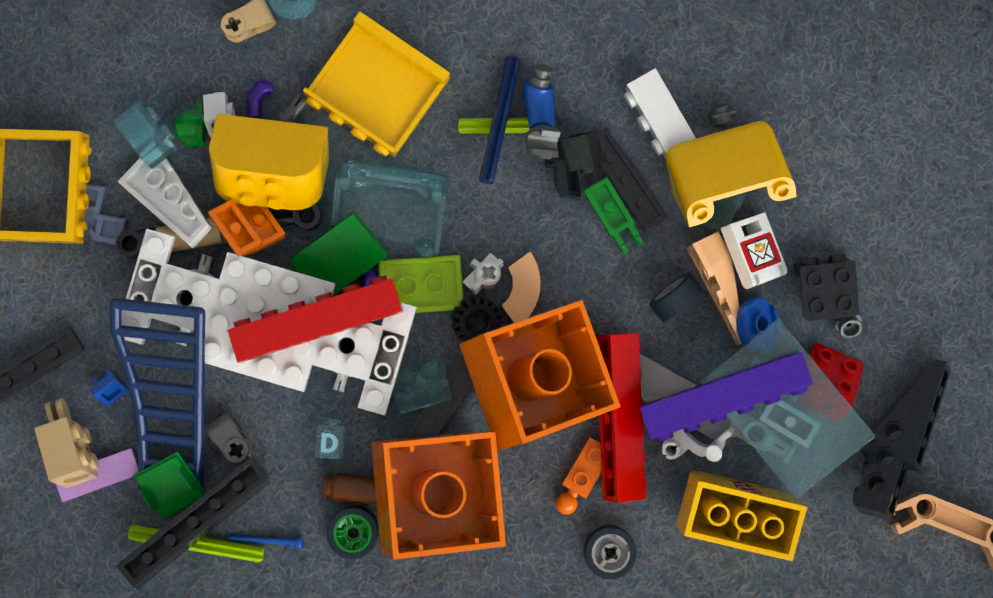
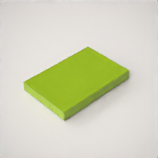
[379,255,464,313]

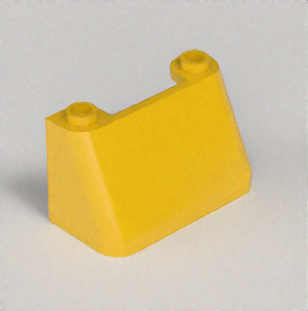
[666,121,797,227]

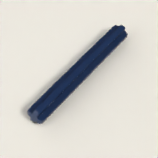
[479,56,521,184]

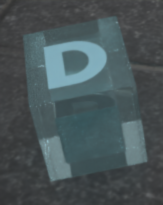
[315,419,347,459]

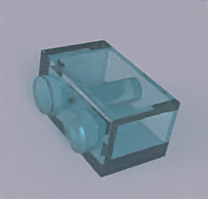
[113,101,178,169]

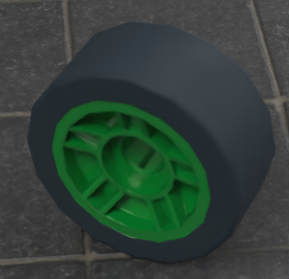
[327,506,379,560]

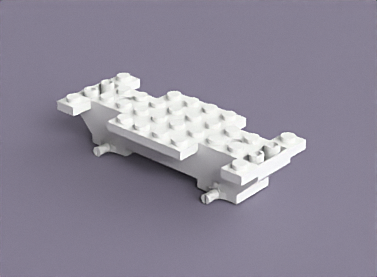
[122,229,417,416]

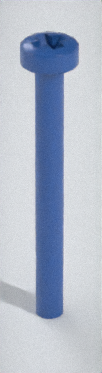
[229,534,303,550]

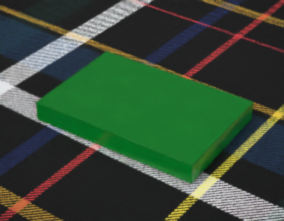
[289,211,389,295]

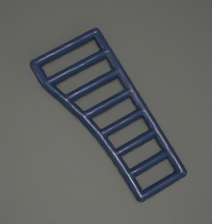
[110,298,206,490]

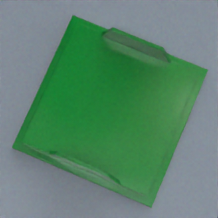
[133,451,207,519]

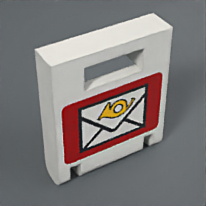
[720,212,787,289]

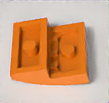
[208,199,285,257]

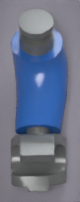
[522,63,561,160]

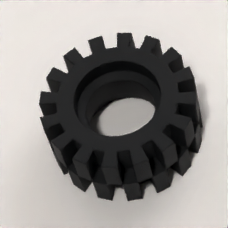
[451,295,503,342]

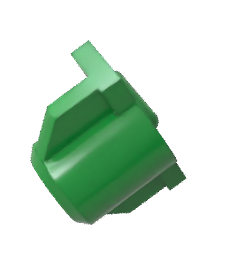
[174,102,207,147]

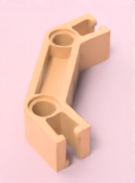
[890,492,993,572]

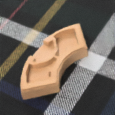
[502,252,540,323]

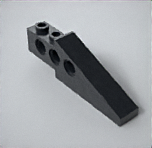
[853,359,951,521]

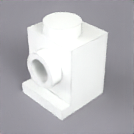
[203,92,235,138]

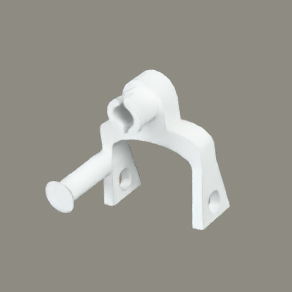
[662,426,735,462]

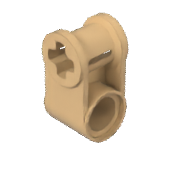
[221,0,276,43]

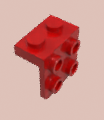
[796,343,864,422]

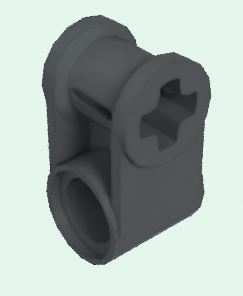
[204,410,253,463]

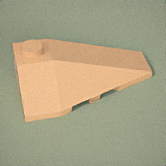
[686,231,742,345]

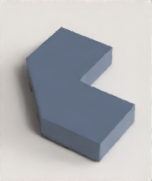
[85,183,128,245]

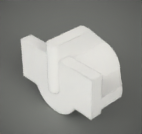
[462,253,504,295]

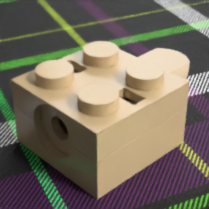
[34,398,99,488]

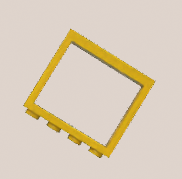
[0,129,92,244]

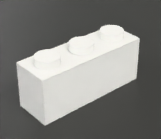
[624,68,696,159]

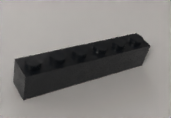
[116,457,271,589]

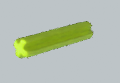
[458,118,529,134]

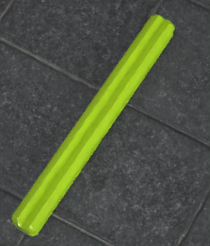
[128,525,264,562]

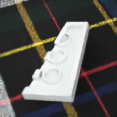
[118,142,212,248]

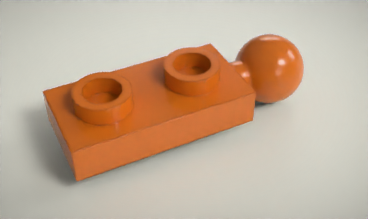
[556,437,602,515]

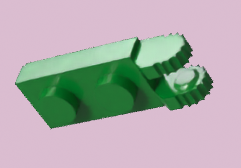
[583,176,644,255]

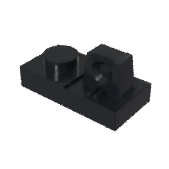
[545,141,581,198]

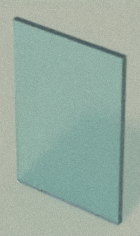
[700,318,875,499]

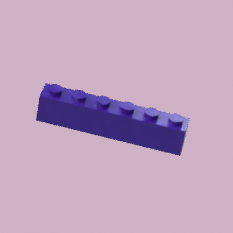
[640,351,813,442]

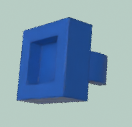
[90,369,129,407]

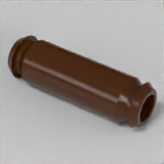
[322,473,377,505]

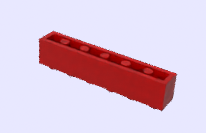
[227,275,404,363]
[596,333,647,503]

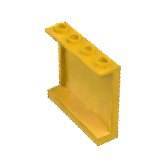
[303,11,450,158]

